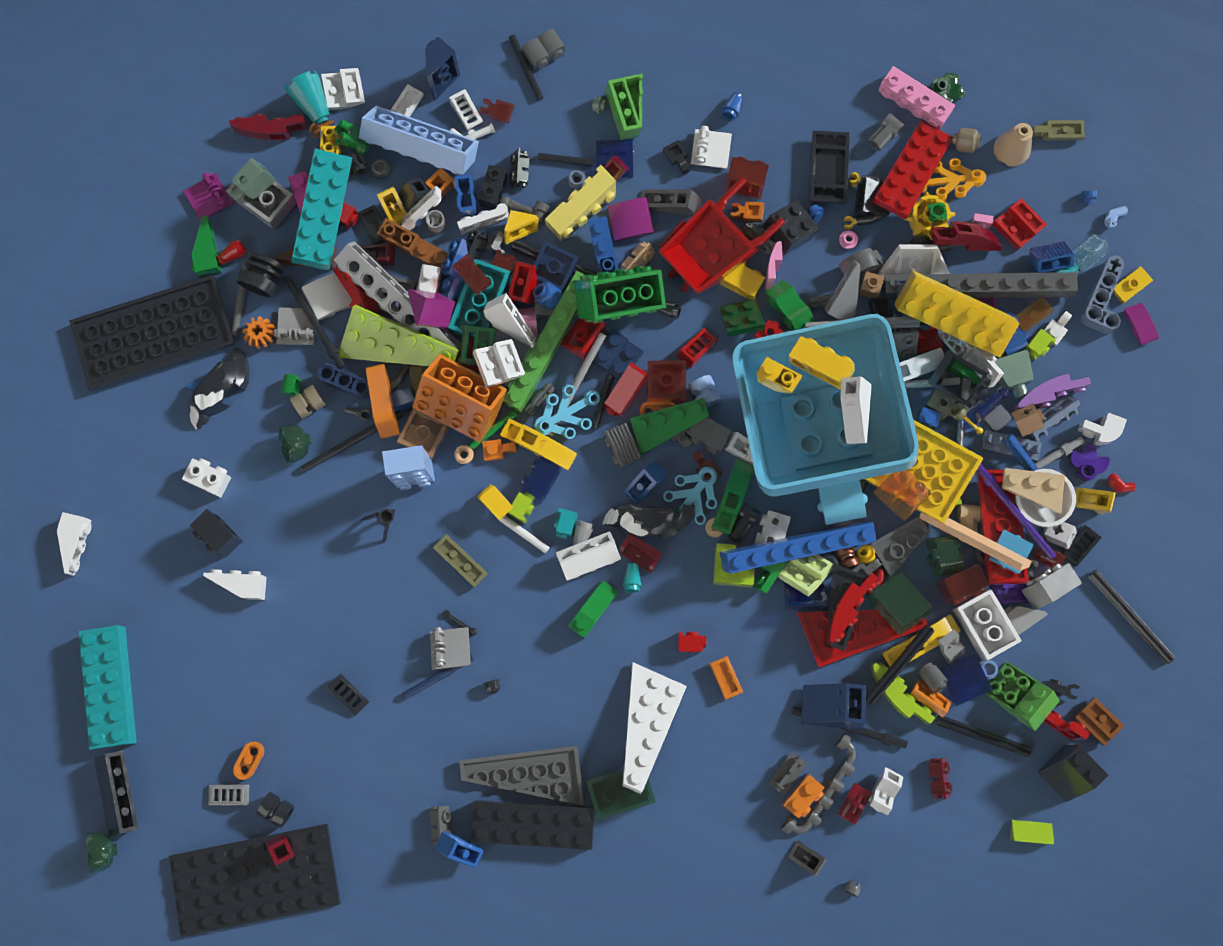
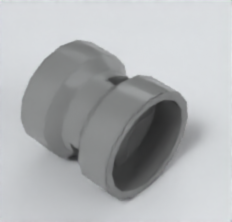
[426,210,446,234]

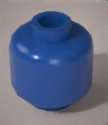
[533,282,562,310]

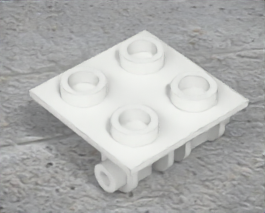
[691,126,732,169]

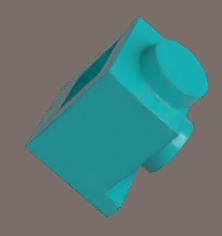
[554,508,578,539]

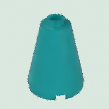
[284,70,330,125]

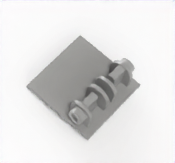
[274,308,315,345]
[430,627,471,670]

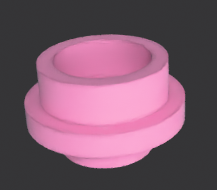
[839,230,858,249]

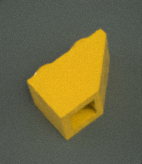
[756,357,802,393]

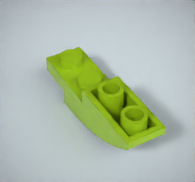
[870,662,935,724]

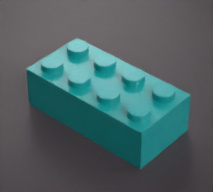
[448,259,512,340]

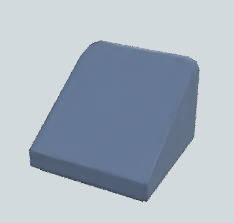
[983,404,1013,432]

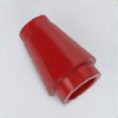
[217,240,246,265]

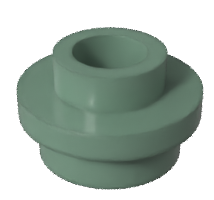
[592,95,608,114]

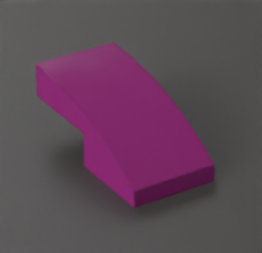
[1123,303,1159,346]

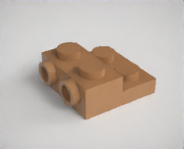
[397,408,449,458]

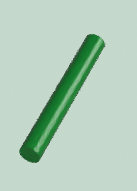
[468,410,517,450]

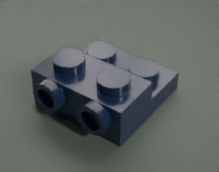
[534,241,580,292]
[592,329,644,381]

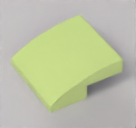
[778,554,834,597]

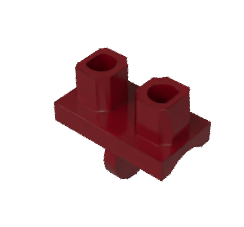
[837,783,872,825]

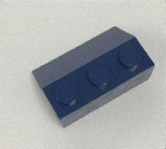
[425,37,461,100]

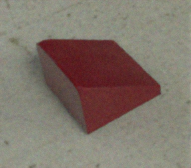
[604,156,629,181]

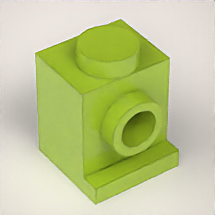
[1023,329,1057,361]
[508,492,535,524]

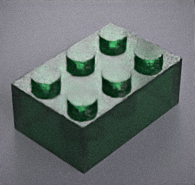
[587,769,656,820]

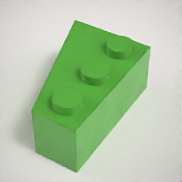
[605,73,643,140]

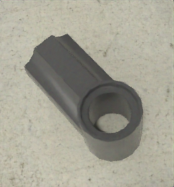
[868,113,905,151]

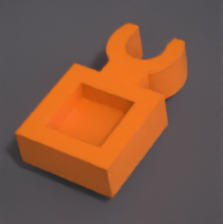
[731,202,764,223]

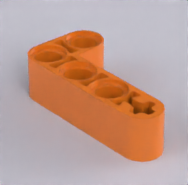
[366,363,401,439]

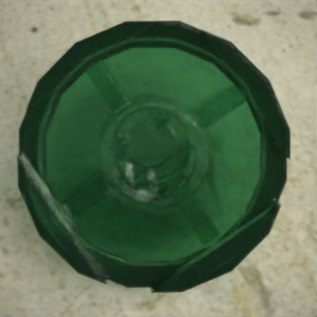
[278,424,312,463]
[86,832,118,874]

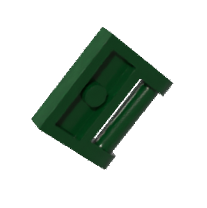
[458,325,496,366]

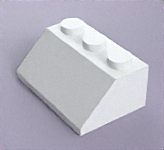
[952,589,1022,661]

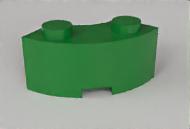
[765,280,815,331]

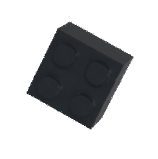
[762,200,819,255]
[190,509,243,557]

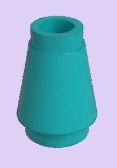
[622,563,642,593]

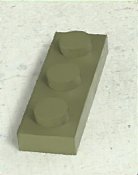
[433,534,488,588]

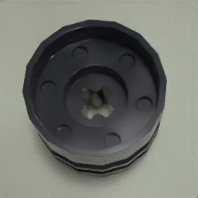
[236,252,285,298]

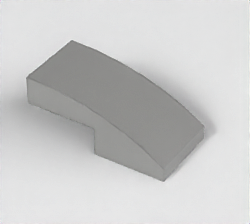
[938,629,965,665]

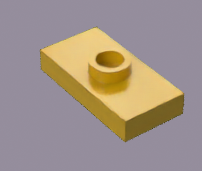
[1113,266,1153,304]

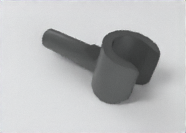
[344,408,370,422]

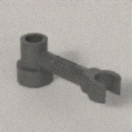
[499,196,550,224]

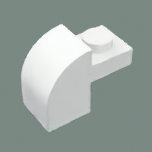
[1077,413,1127,446]
[868,767,903,815]

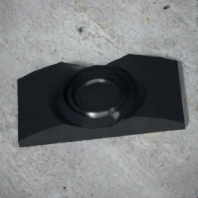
[809,130,850,204]

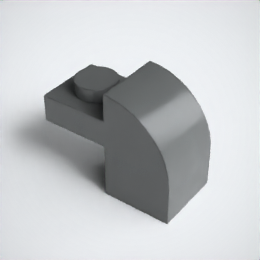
[838,248,884,277]

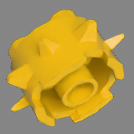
[904,192,955,240]

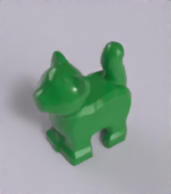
[334,119,371,155]

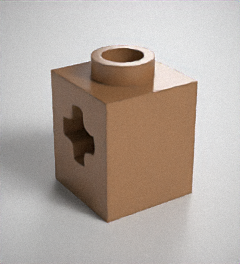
[858,271,884,299]
[1011,403,1045,437]

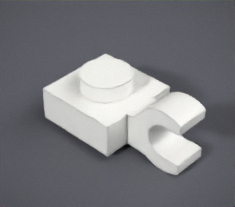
[1044,311,1072,346]

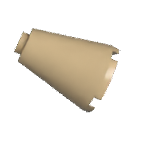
[994,123,1033,167]

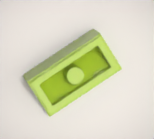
[1010,820,1054,845]

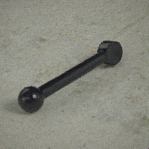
[443,610,478,635]

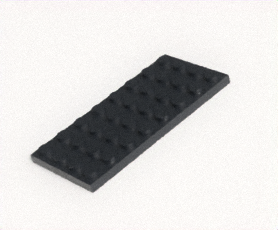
[69,274,236,391]
[169,823,341,937]

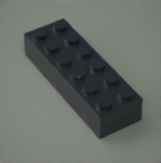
[471,800,595,850]

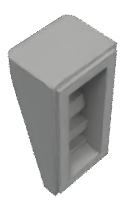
[208,785,249,805]

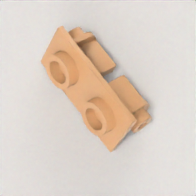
[620,241,655,270]

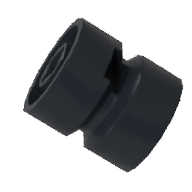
[256,792,295,828]

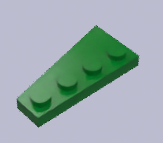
[630,398,709,455]

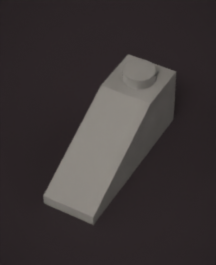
[824,260,861,320]

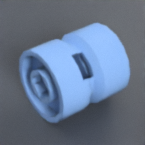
[688,375,721,408]

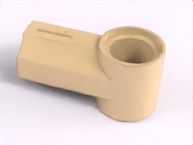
[957,504,981,543]

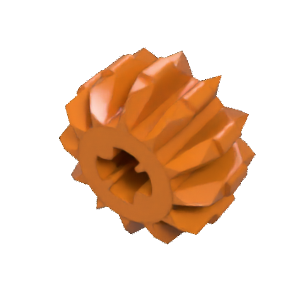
[242,316,275,349]

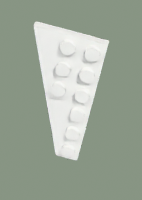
[623,663,687,794]

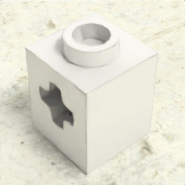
[1044,522,1077,549]

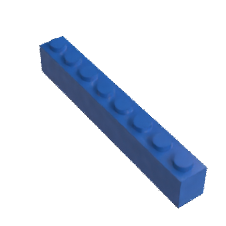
[720,521,877,573]

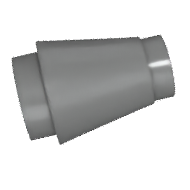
[573,520,593,545]

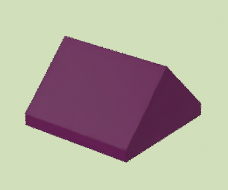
[408,289,455,329]

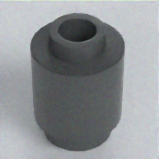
[919,662,948,693]

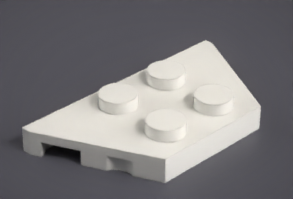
[877,245,950,277]

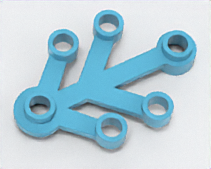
[534,384,600,439]
[663,467,717,525]

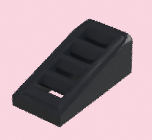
[1061,525,1102,567]
[326,674,370,716]

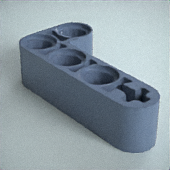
[1080,255,1124,334]

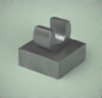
[484,231,509,254]

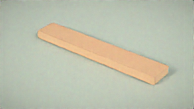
[919,513,1031,571]

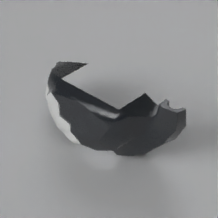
[188,347,250,430]
[603,502,695,539]

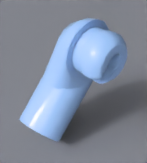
[1104,206,1128,228]

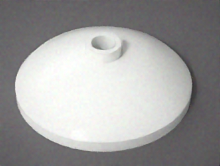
[1016,469,1076,527]

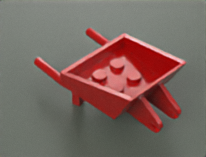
[658,177,785,294]

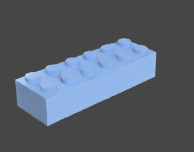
[359,105,479,175]

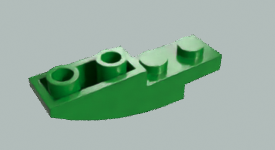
[711,459,754,535]

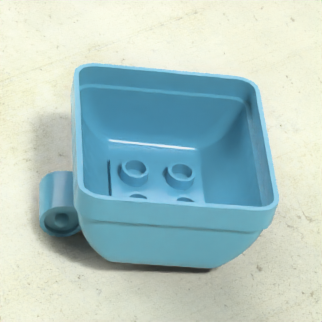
[733,314,919,525]

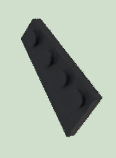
[825,564,867,652]

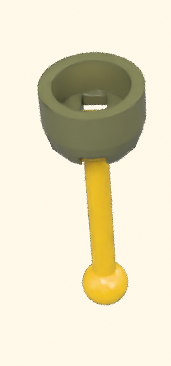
[949,403,983,435]

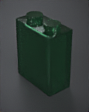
[869,572,932,636]

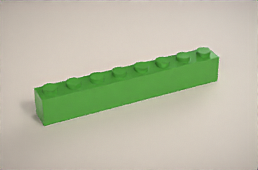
[503,271,584,414]

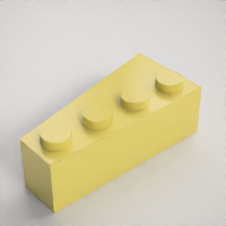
[545,165,616,241]

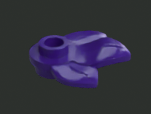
[1071,444,1110,481]

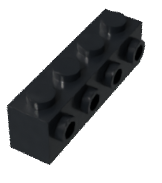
[94,750,138,837]

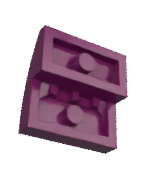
[608,197,654,242]

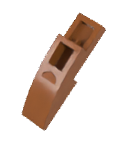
[377,218,448,270]

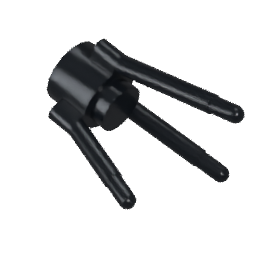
[361,509,395,542]

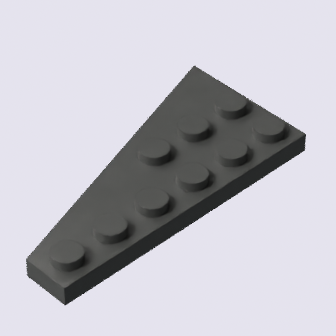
[459,746,585,806]

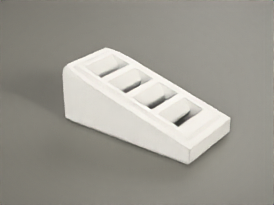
[449,89,483,131]

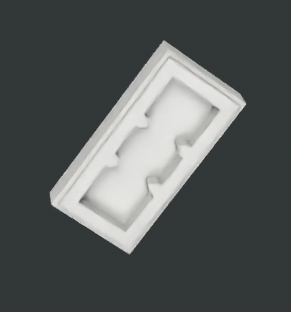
[391,84,424,117]

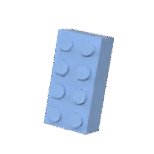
[382,445,435,490]

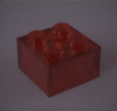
[725,156,769,199]
[647,361,686,403]
[936,564,989,606]

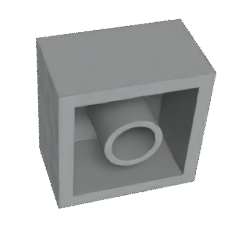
[1021,563,1082,609]

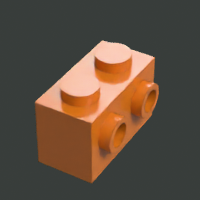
[781,774,825,818]

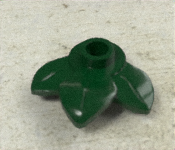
[931,73,965,103]

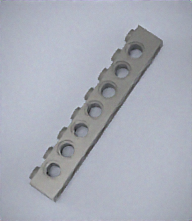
[334,241,462,355]

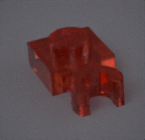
[480,98,515,124]

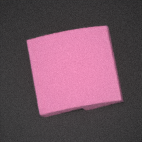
[765,241,782,290]

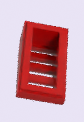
[677,328,718,368]

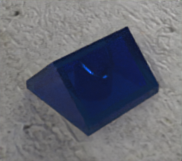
[783,581,828,611]

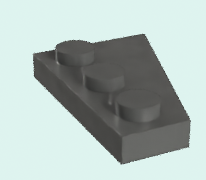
[870,515,930,578]

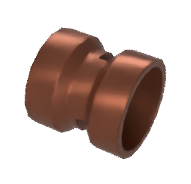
[835,546,860,569]

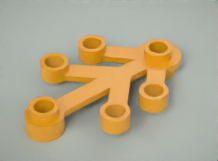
[922,159,986,200]

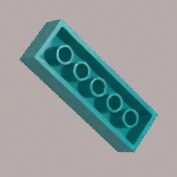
[292,148,352,271]
[79,625,137,750]

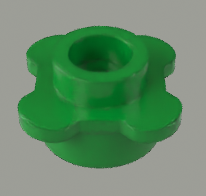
[927,203,947,222]

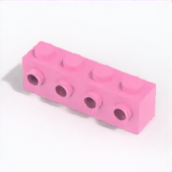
[878,66,955,130]

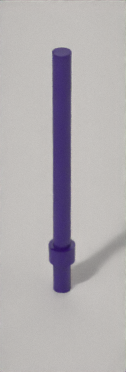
[977,464,1056,560]

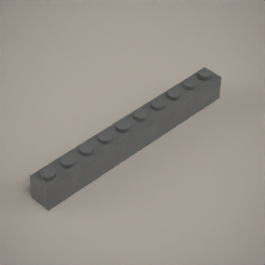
[882,272,1078,299]

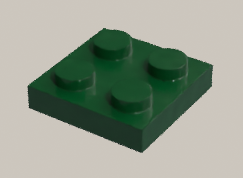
[719,299,765,337]

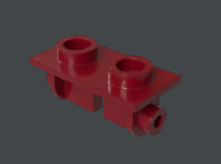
[928,757,952,799]

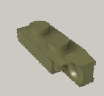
[1032,120,1085,141]

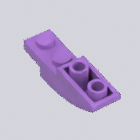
[1013,374,1091,411]

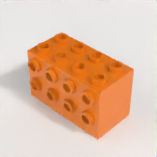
[412,354,507,442]

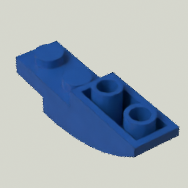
[588,216,618,273]
[440,238,468,301]

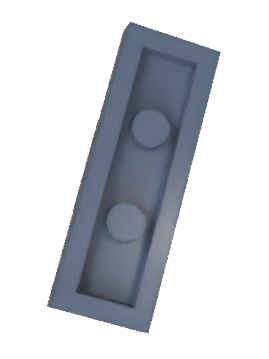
[1030,395,1081,442]
[980,430,1042,462]

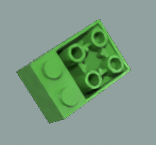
[983,661,1060,731]

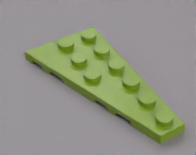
[339,305,459,366]

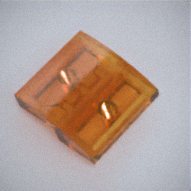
[873,470,931,521]

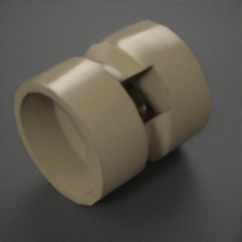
[290,384,326,419]

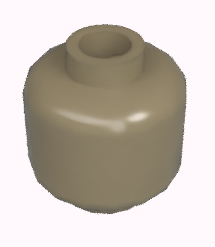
[953,128,981,153]

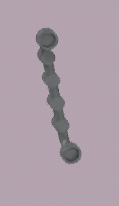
[781,733,856,834]

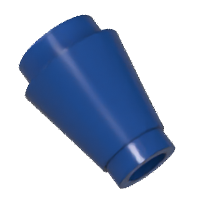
[721,92,743,121]

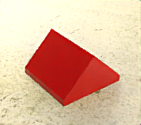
[560,318,606,360]

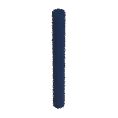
[402,654,474,700]

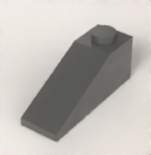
[641,189,701,216]

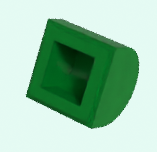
[281,374,301,397]

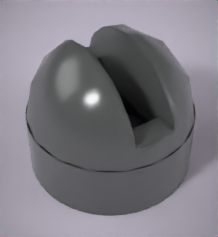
[843,880,861,898]

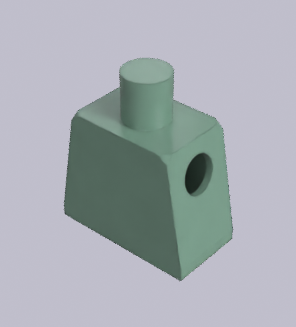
[230,157,276,202]
[995,350,1033,398]

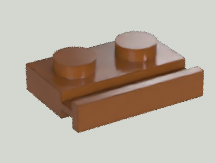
[1074,697,1125,746]

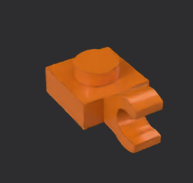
[482,439,517,462]

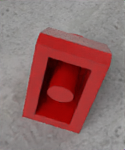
[508,261,537,305]

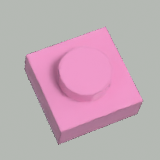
[970,213,994,230]

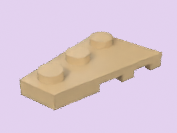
[1002,468,1065,515]

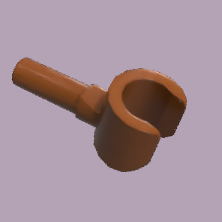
[309,120,334,138]

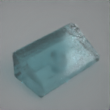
[1073,234,1109,273]

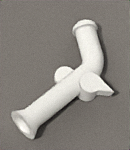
[449,123,496,140]

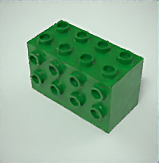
[574,266,666,323]

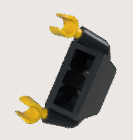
[844,172,890,230]

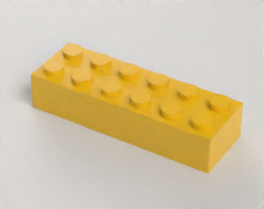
[894,270,1019,357]

